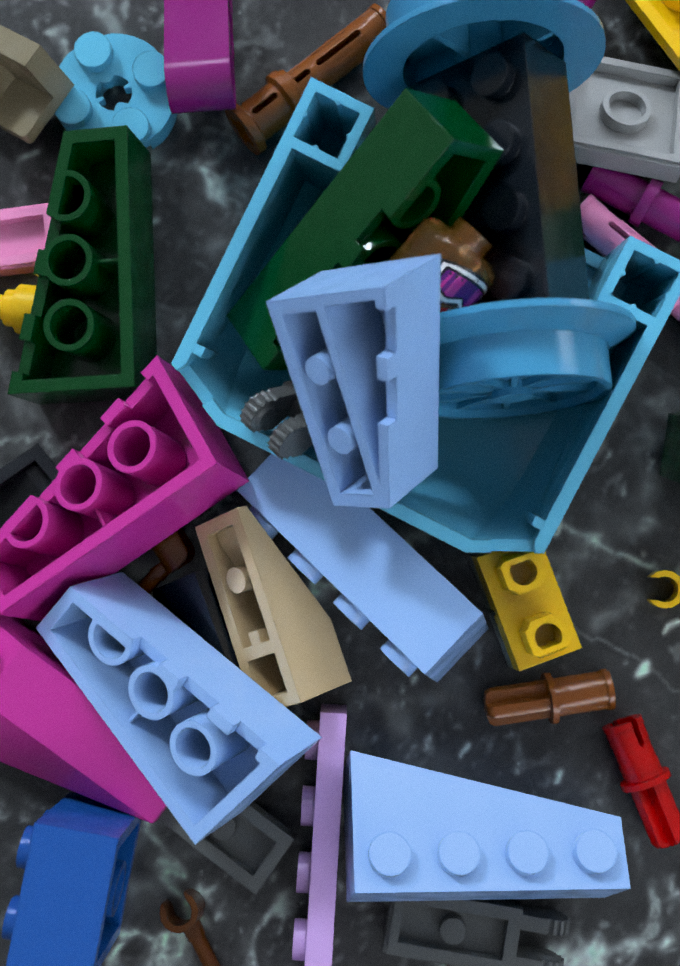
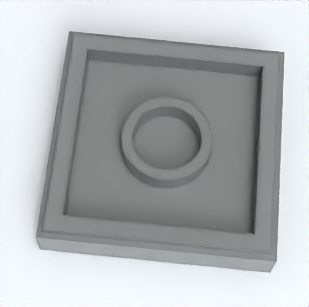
[569,56,680,183]

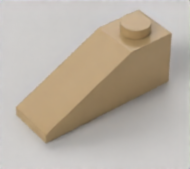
[195,506,352,707]

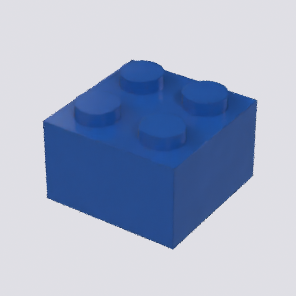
[2,792,142,966]

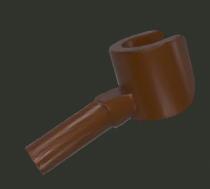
[138,528,195,594]
[159,888,221,966]

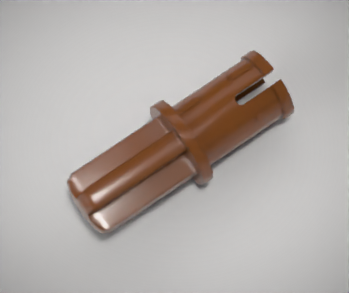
[483,668,616,726]

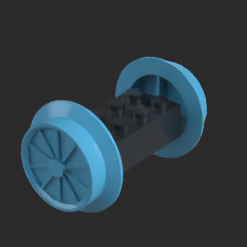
[362,0,636,419]

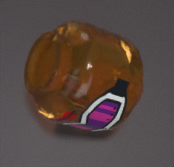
[389,216,495,312]

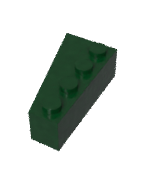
[226,88,504,370]
[7,125,157,405]

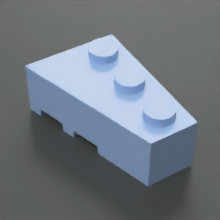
[266,254,441,509]

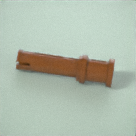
[225,3,386,155]

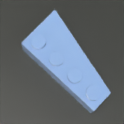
[237,454,489,683]
[36,572,322,845]
[343,751,631,902]

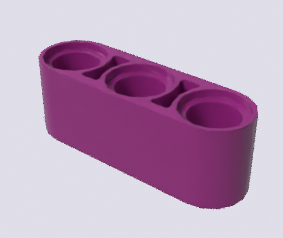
[164,0,236,114]

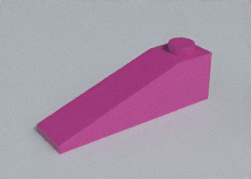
[0,615,167,823]

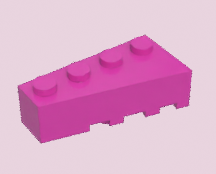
[0,355,249,621]

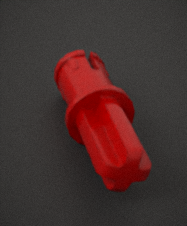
[602,714,680,849]

